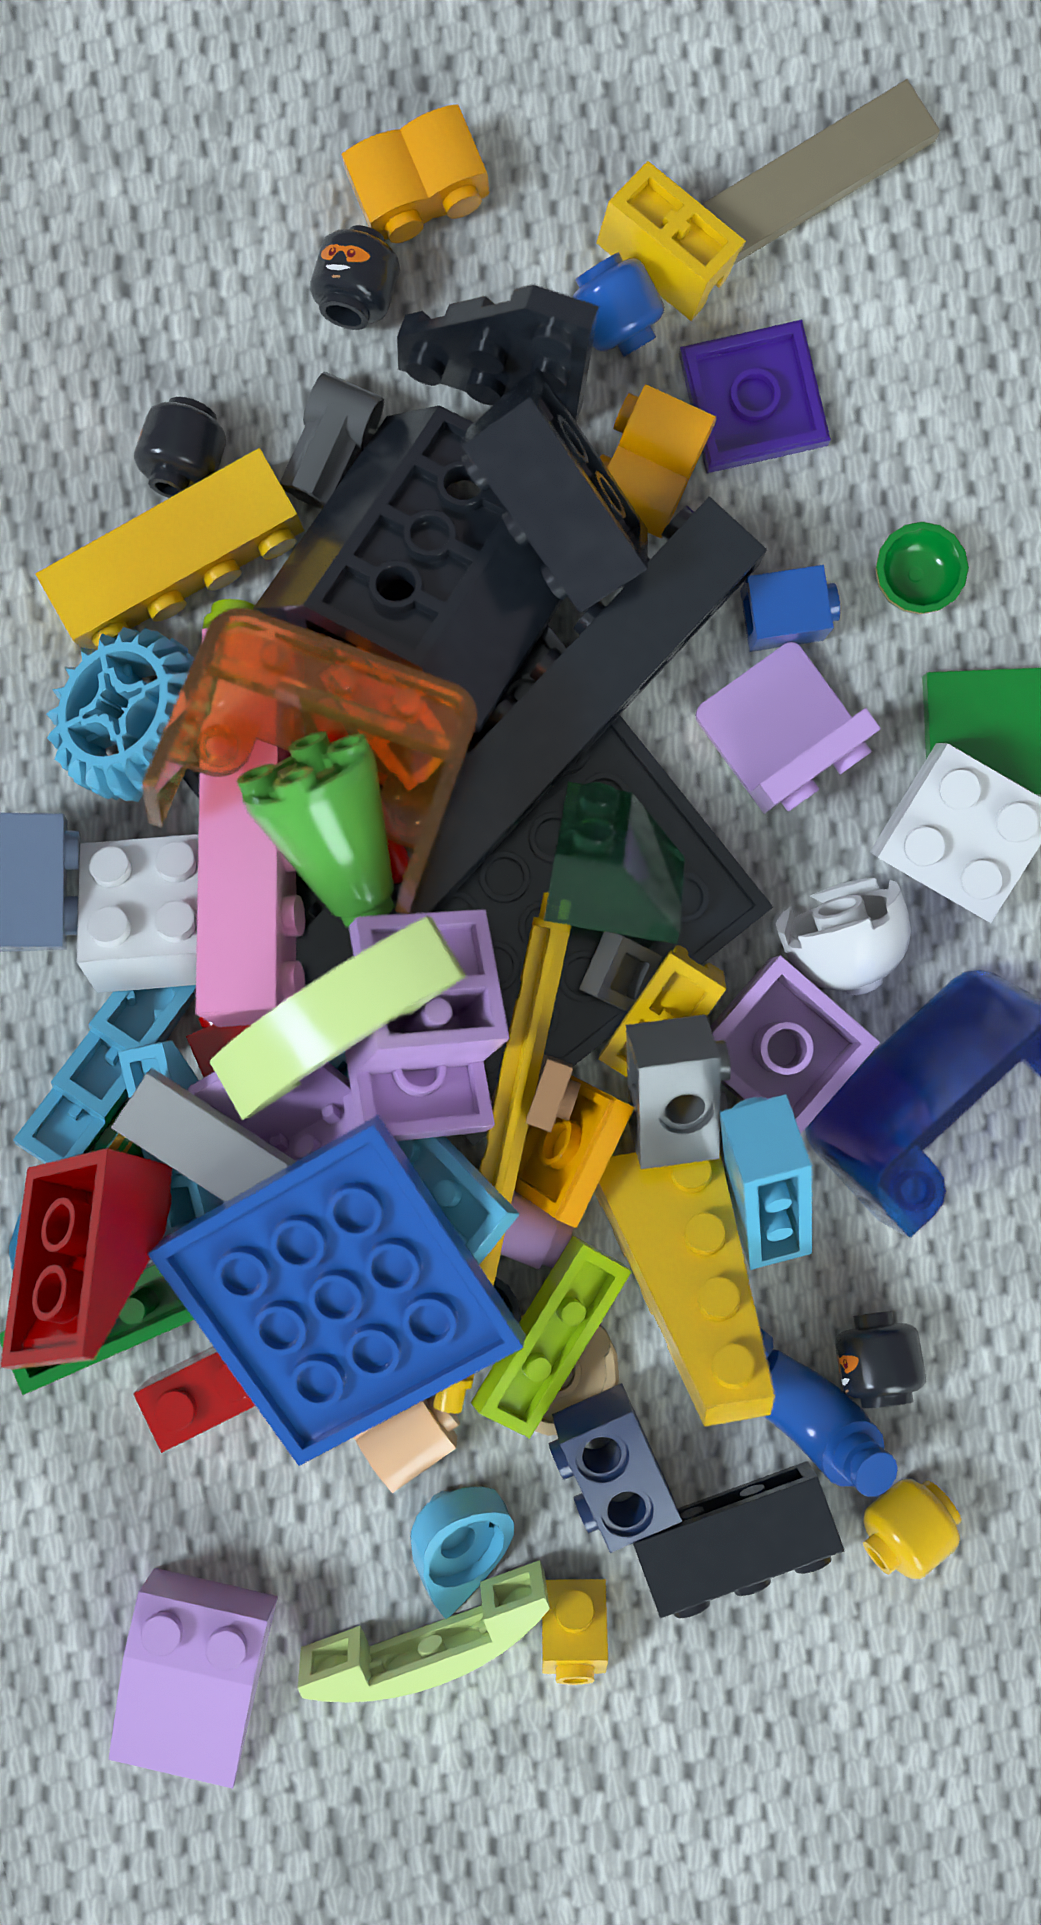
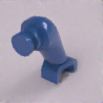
[759,1326,898,1497]

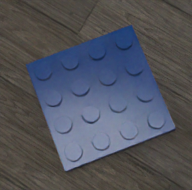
[148,1115,526,1466]

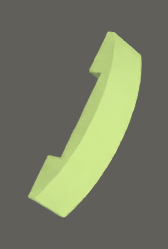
[210,917,467,1120]
[297,1560,550,1703]

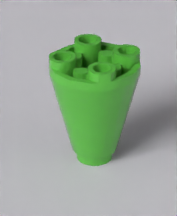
[237,732,394,928]

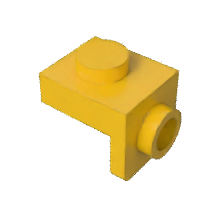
[542,1579,608,1685]

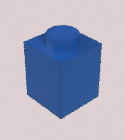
[740,565,840,652]

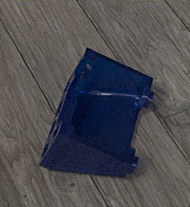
[805,970,1041,1238]

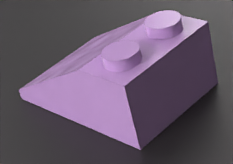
[108,1568,278,1789]

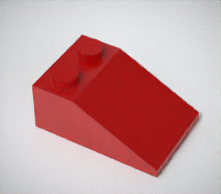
[0,1148,172,1369]

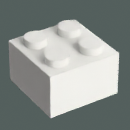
[870,743,1041,923]
[77,834,199,993]

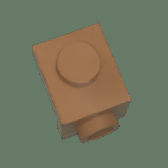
[492,1054,581,1132]

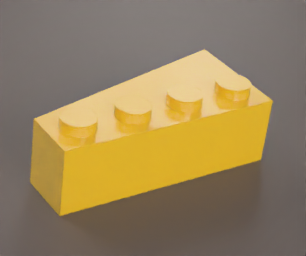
[594,1149,775,1427]

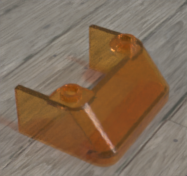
[142,608,477,914]

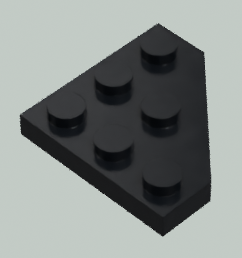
[397,284,599,423]

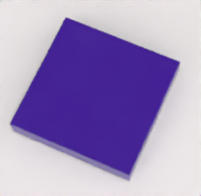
[679,320,831,474]

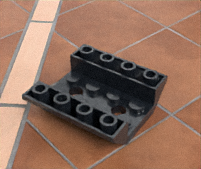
[253,405,564,733]

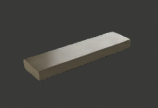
[701,79,940,264]

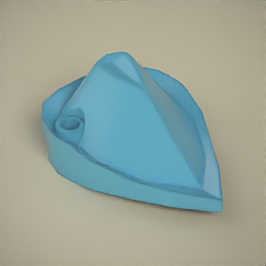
[410,1486,514,1619]

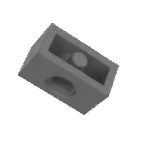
[626,1014,731,1169]

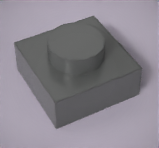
[579,929,662,1012]

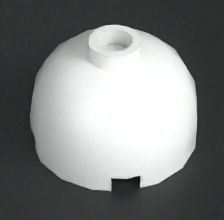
[776,878,911,995]

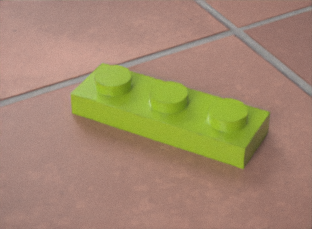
[470,1236,632,1439]

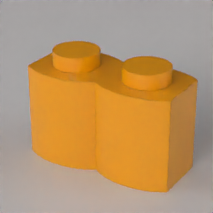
[341,104,490,243]
[600,384,717,538]

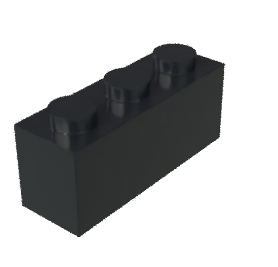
[633,1461,845,1619]

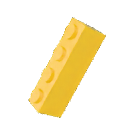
[35,448,305,650]

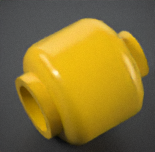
[863,1479,962,1579]

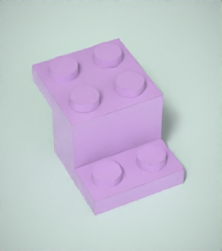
[345,910,509,1141]

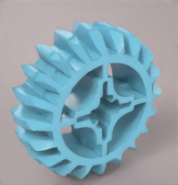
[46,627,202,802]

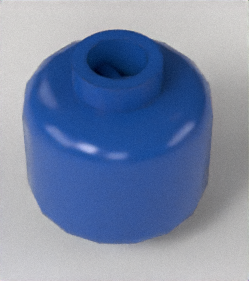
[573,252,665,357]

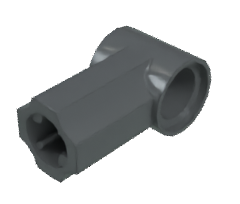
[280,372,384,509]

